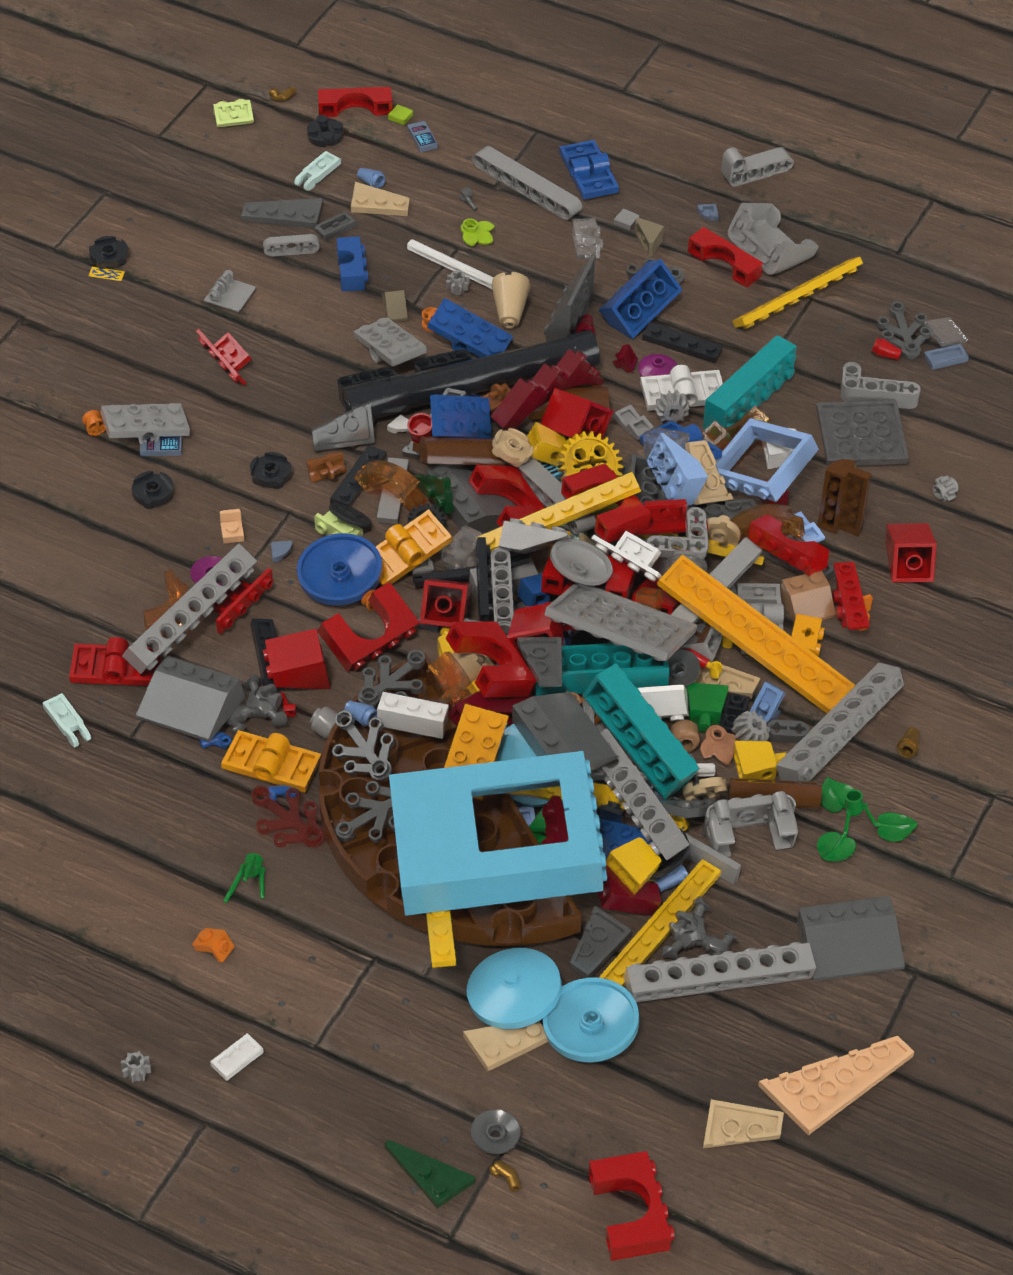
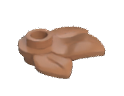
[700,725,740,766]

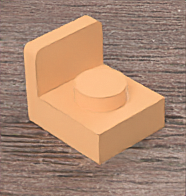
[220,509,244,544]

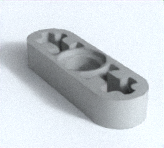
[263,234,320,257]

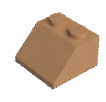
[780,570,836,623]

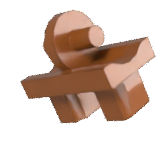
[483,383,511,418]
[306,452,346,483]

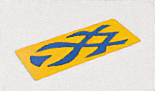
[88,267,125,281]

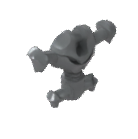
[226,674,288,734]
[661,896,738,970]

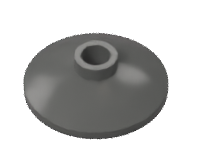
[668,650,700,687]
[471,1110,520,1154]

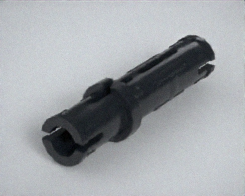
[413,566,476,588]

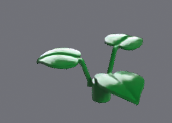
[817,777,918,862]

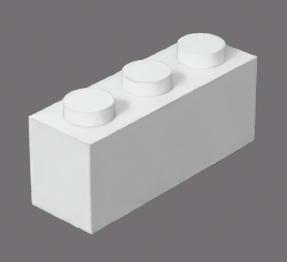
[377,692,449,739]

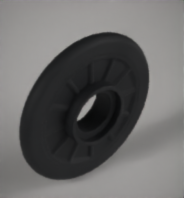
[329,503,371,527]

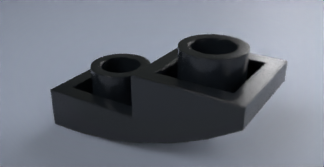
[719,692,750,735]
[600,801,628,824]

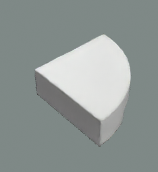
[387,415,409,434]

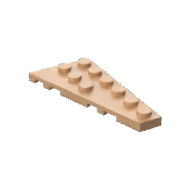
[758,1036,914,1135]

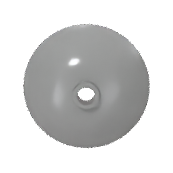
[550,539,613,586]

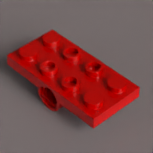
[69,637,162,686]

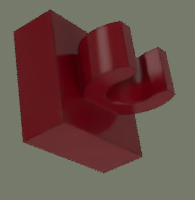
[612,344,638,373]

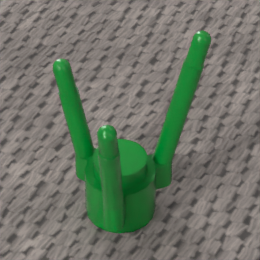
[223,853,266,903]

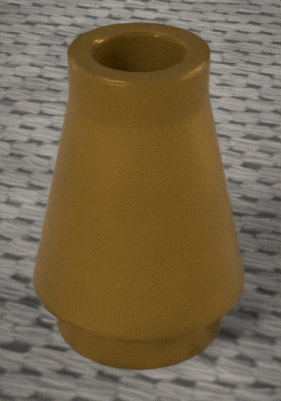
[897,727,920,758]

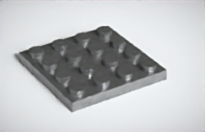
[816,400,909,466]

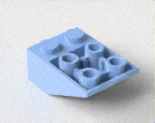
[646,433,708,505]

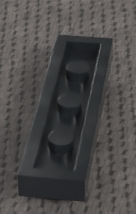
[642,322,723,364]
[330,445,387,507]
[475,537,493,622]
[250,618,286,690]

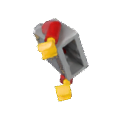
[678,622,733,679]

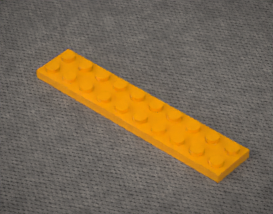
[657,554,855,713]

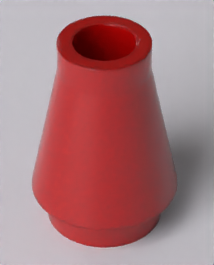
[871,338,902,361]

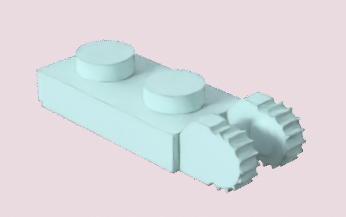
[294,151,341,191]
[42,693,91,747]

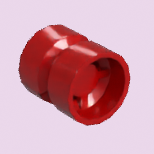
[407,413,433,443]

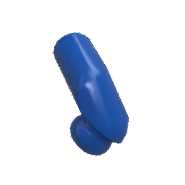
[199,731,232,749]
[265,785,299,802]

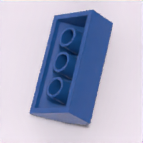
[599,259,683,339]

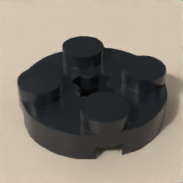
[307,115,343,147]
[89,236,128,269]
[250,452,292,489]
[131,471,173,509]

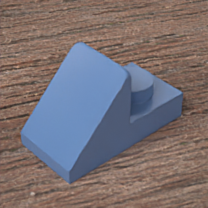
[750,682,786,725]

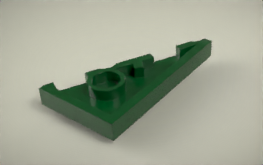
[410,474,454,514]
[384,1140,475,1209]

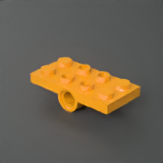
[376,509,454,586]
[444,704,509,800]
[221,730,322,793]

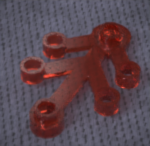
[251,786,324,848]

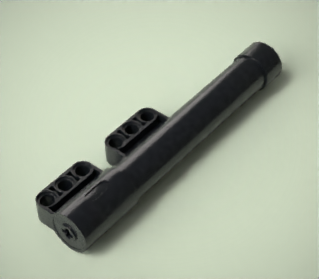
[337,330,600,420]

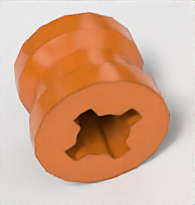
[422,307,437,332]
[82,410,106,436]

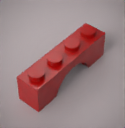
[318,87,392,118]
[688,227,763,288]
[748,514,830,576]

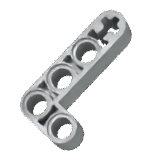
[721,147,794,187]
[840,362,921,409]

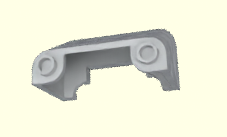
[728,203,819,274]

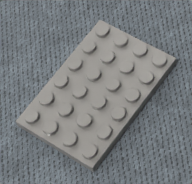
[544,583,697,661]

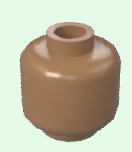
[670,720,700,752]

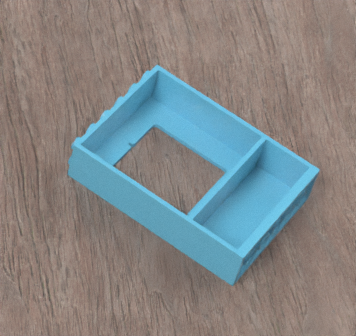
[389,751,607,916]

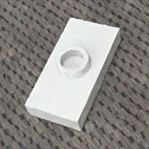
[210,1033,264,1081]

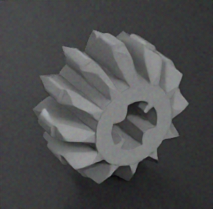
[655,390,690,423]
[732,711,771,741]

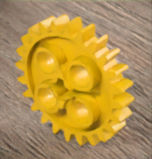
[557,431,623,480]

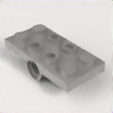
[353,317,427,367]
[100,403,190,444]
[736,583,784,654]

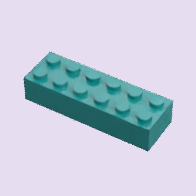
[703,335,797,439]
[534,643,669,696]
[582,663,700,800]

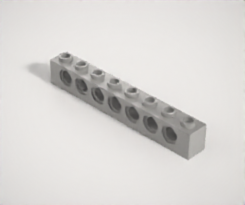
[122,544,257,674]
[776,663,904,782]
[597,728,690,861]
[623,942,816,1002]

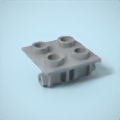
[204,270,256,313]

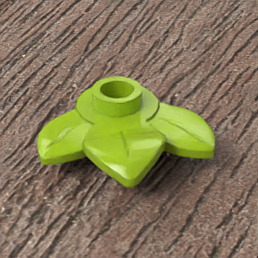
[461,219,495,246]

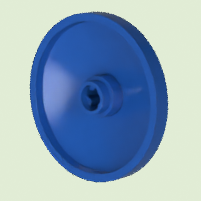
[297,533,383,605]

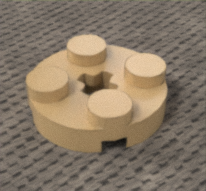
[492,428,533,467]
[698,515,741,547]
[682,777,728,800]

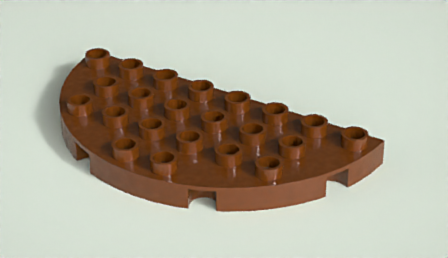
[319,653,582,946]

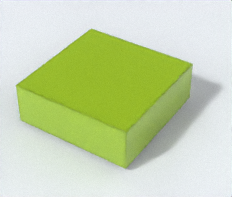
[388,104,413,125]

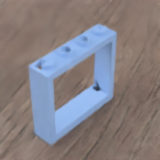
[716,418,819,502]

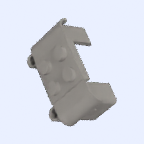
[701,791,798,857]

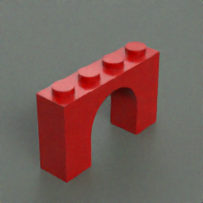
[561,463,651,543]
[468,465,545,527]
[541,555,636,599]
[317,582,420,673]
[445,622,536,698]
[588,1151,675,1261]

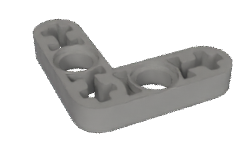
[647,507,708,560]

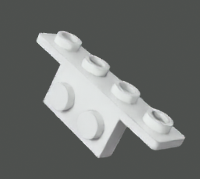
[592,531,662,582]

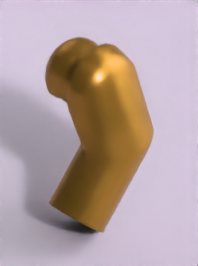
[269,86,296,101]
[489,1160,522,1192]

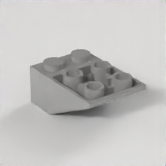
[499,518,572,554]

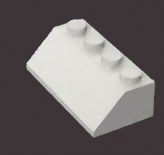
[600,685,689,723]

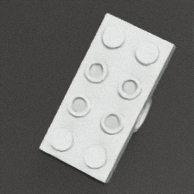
[640,365,723,411]

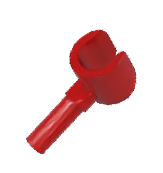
[280,692,296,717]

